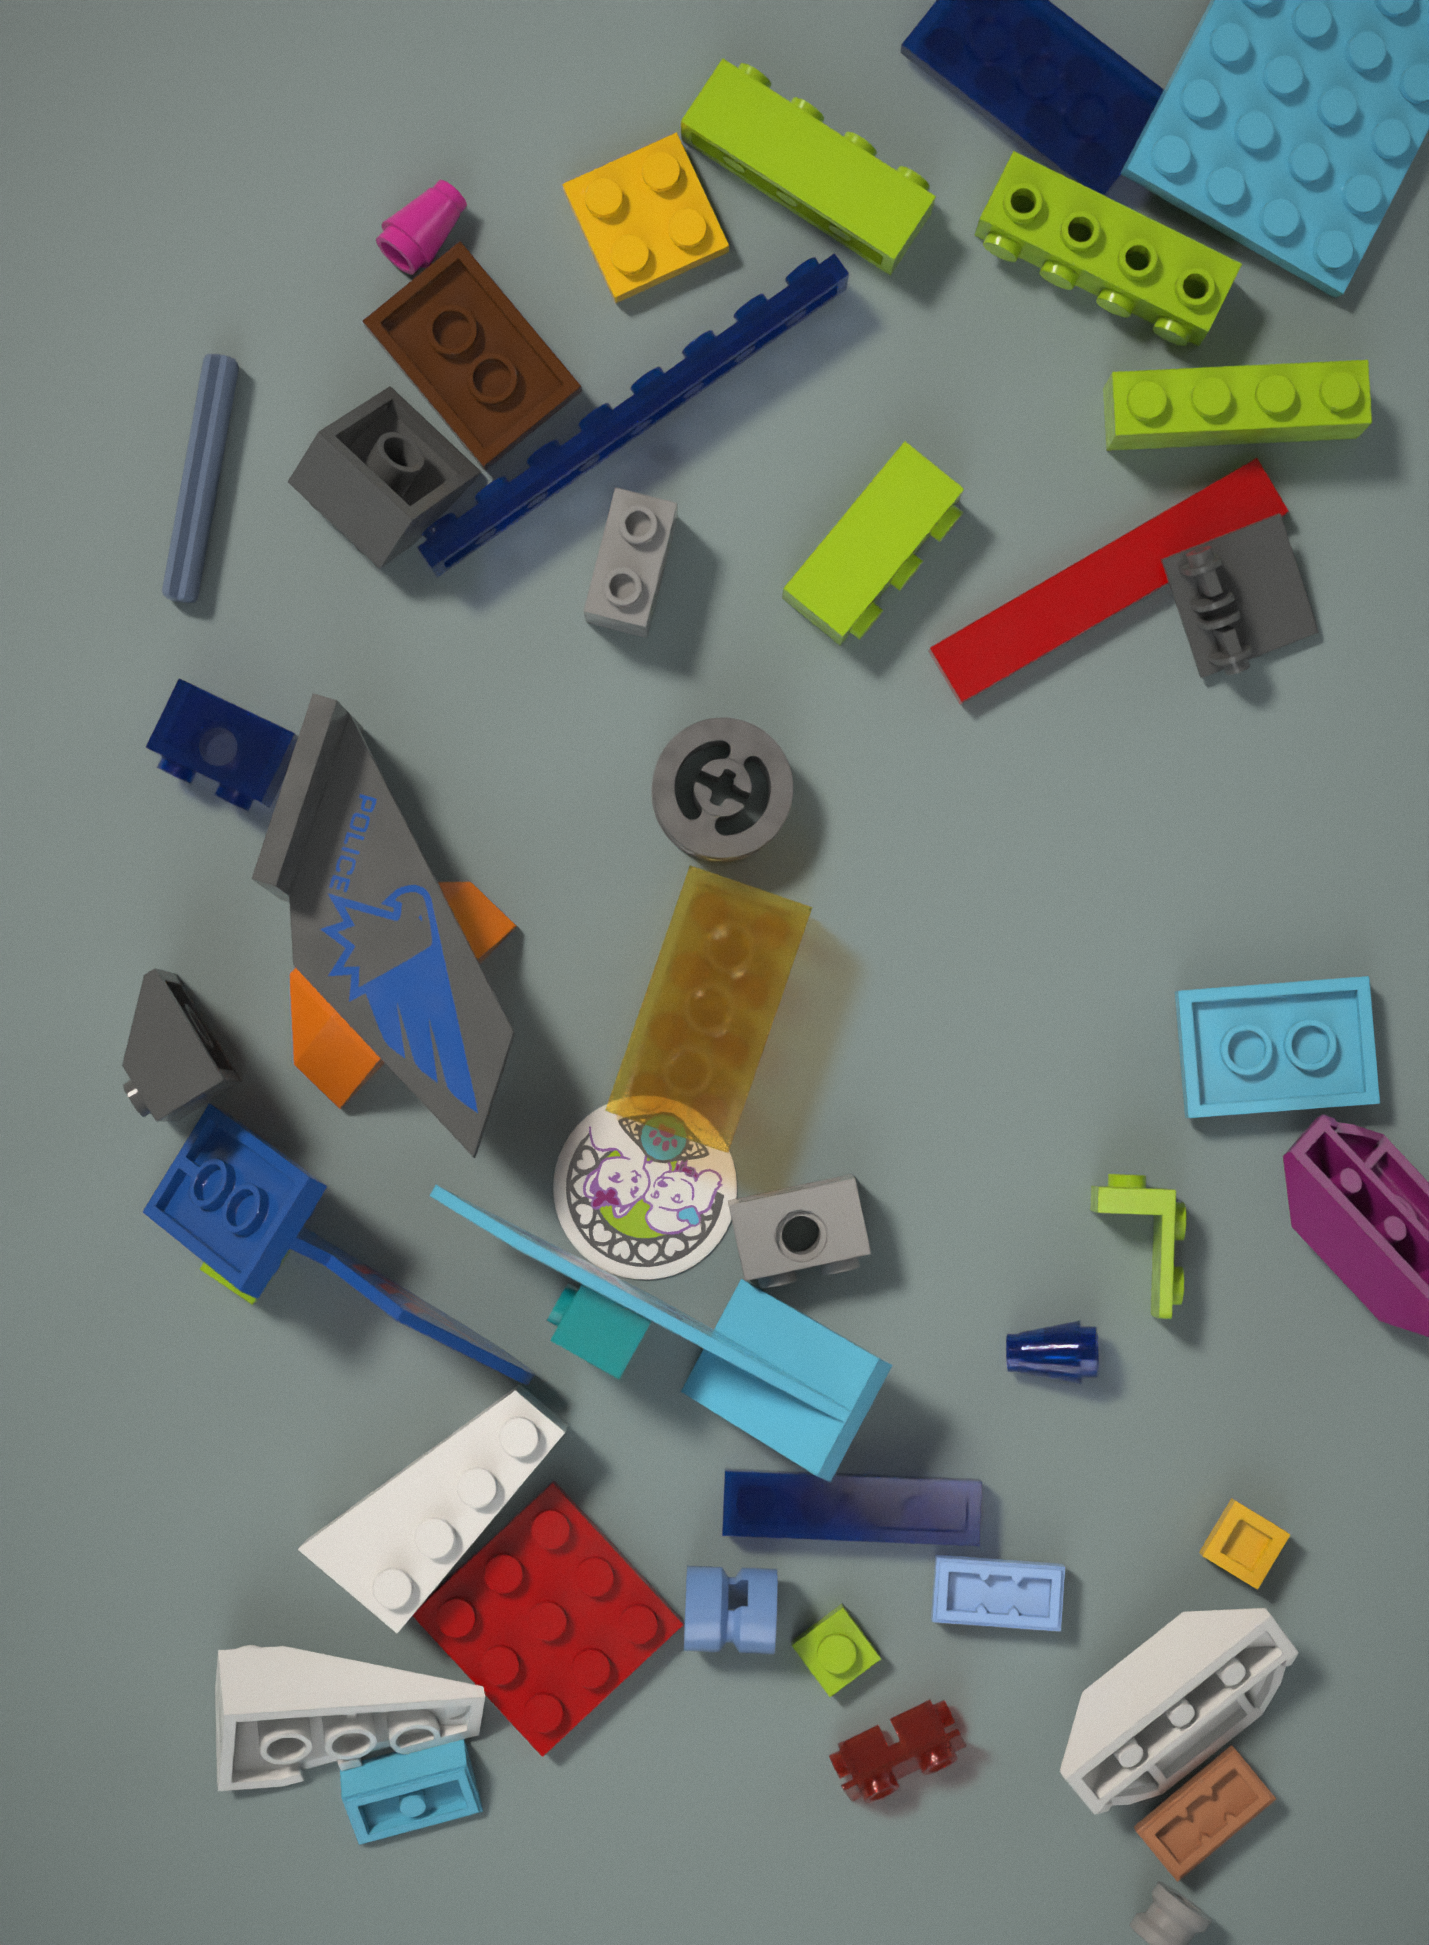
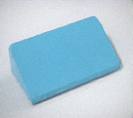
[340,1739,483,1845]

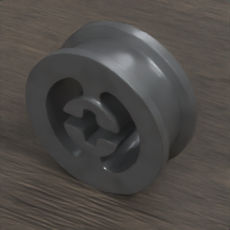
[651,717,793,862]

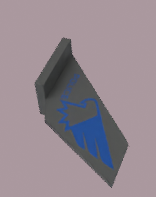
[251,693,516,1158]

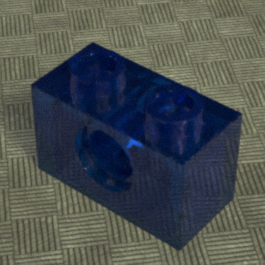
[145,678,298,812]

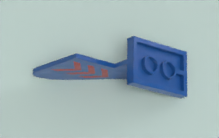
[142,1103,535,1385]

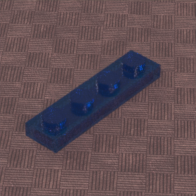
[722,1468,982,1546]

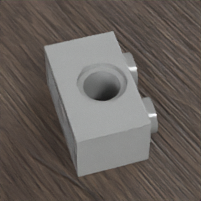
[583,487,678,638]
[727,1174,871,1288]

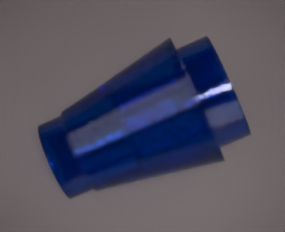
[1006,1320,1099,1384]

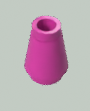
[376,180,467,275]

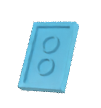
[1175,976,1380,1118]

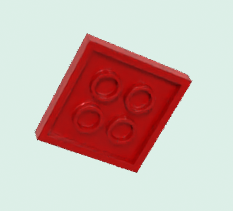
[412,1480,684,1757]

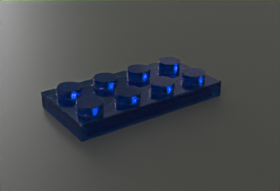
[900,0,1164,196]

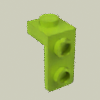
[1090,1174,1186,1319]

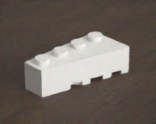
[298,1384,568,1633]

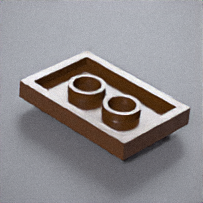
[362,241,582,471]

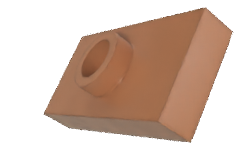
[1134,1745,1276,1882]

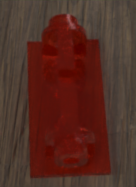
[829,1699,967,1803]

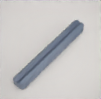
[162,354,239,603]

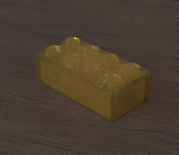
[605,865,812,1153]

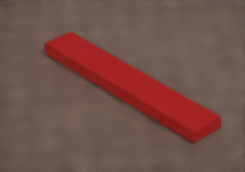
[928,458,1289,705]

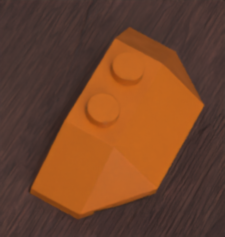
[289,882,517,1109]

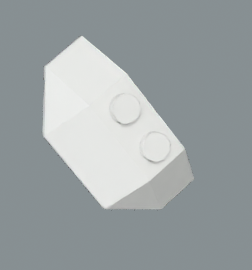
[1060,1608,1299,1815]

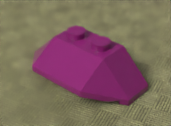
[1283,1114,1429,1337]

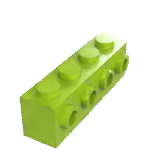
[974,151,1242,346]

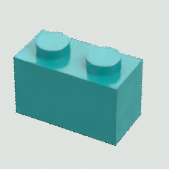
[547,1283,651,1379]

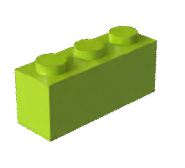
[782,441,964,645]

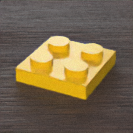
[562,132,729,304]

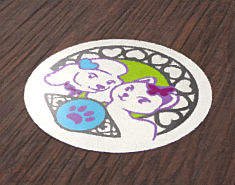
[553,1096,737,1280]

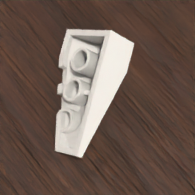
[215,1645,485,1791]

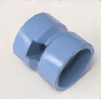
[684,1566,778,1654]

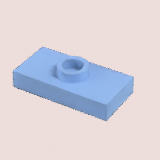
[931,1554,1065,1632]

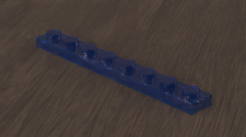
[417,253,849,578]

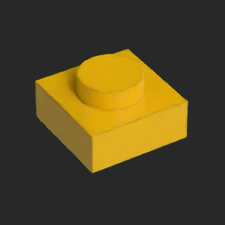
[1199,1498,1291,1590]

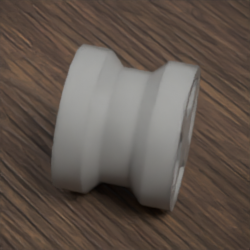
[1130,1881,1212,1945]

